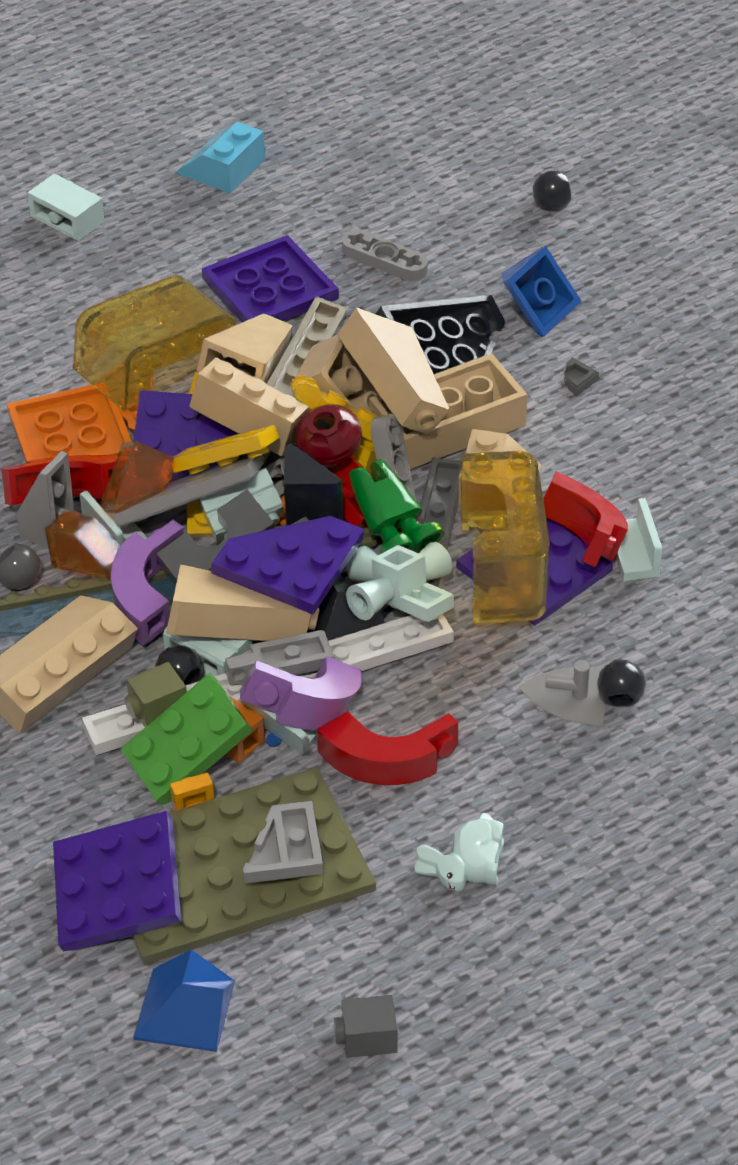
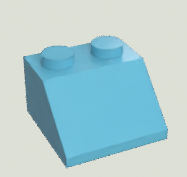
[177,122,265,193]

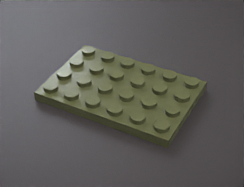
[131,767,376,965]

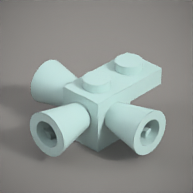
[346,542,454,622]

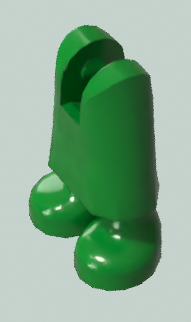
[349,459,445,554]

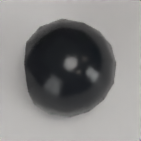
[533,171,571,211]
[155,645,203,686]
[597,659,646,707]

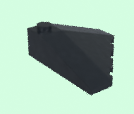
[376,295,506,374]

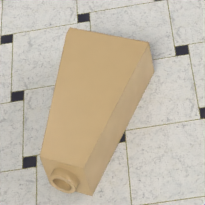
[337,308,450,435]
[197,314,293,384]
[166,565,319,641]

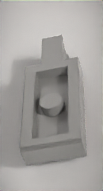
[225,630,335,685]

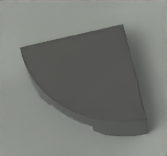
[564,357,599,396]

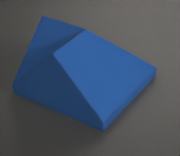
[502,246,581,337]
[133,949,235,1052]

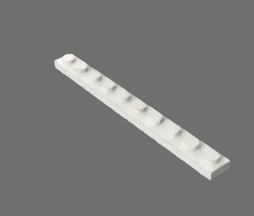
[82,614,454,755]

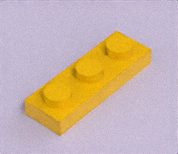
[169,424,280,474]

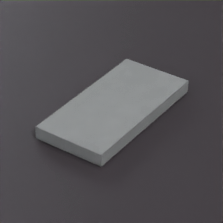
[113,455,264,527]

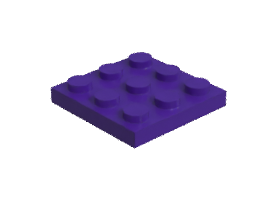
[202,235,339,323]
[131,390,240,495]
[456,507,613,626]
[53,811,181,951]

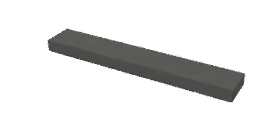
[394,458,463,618]

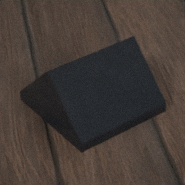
[284,443,344,526]

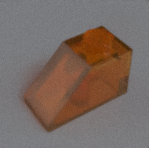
[100,441,175,513]
[44,511,121,579]

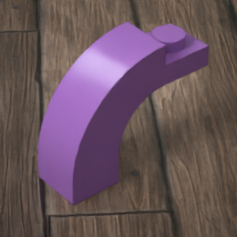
[111,520,184,646]
[240,656,362,730]

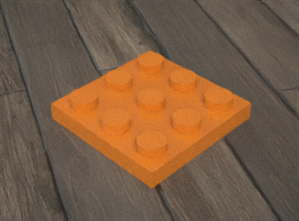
[7,381,133,463]

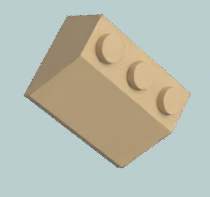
[189,358,311,456]

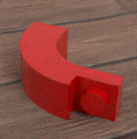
[2,455,136,505]
[537,471,628,567]
[317,711,459,786]

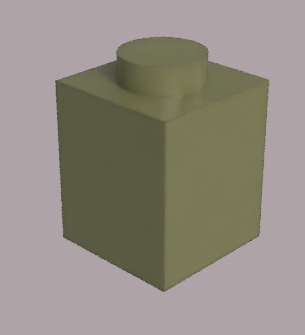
[124,662,187,727]

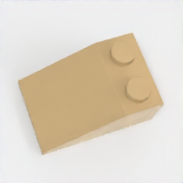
[290,334,379,426]

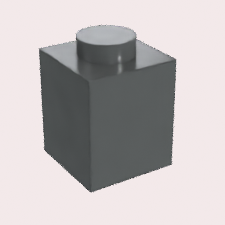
[334,995,397,1058]

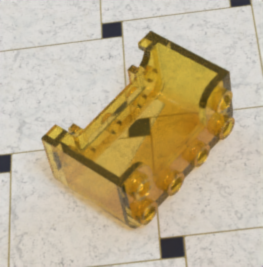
[73,275,236,411]
[460,451,550,623]

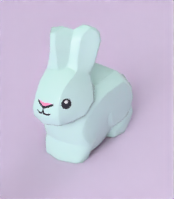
[414,813,504,892]

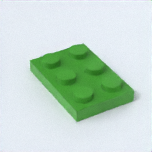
[121,673,253,806]

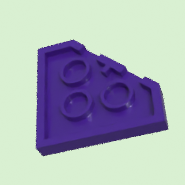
[211,516,364,614]

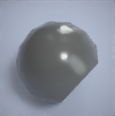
[0,543,41,590]

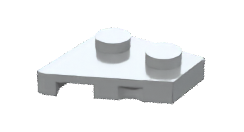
[243,801,323,883]

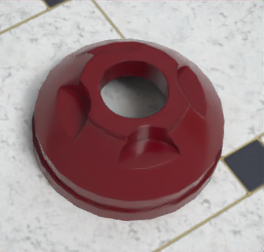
[296,404,362,465]

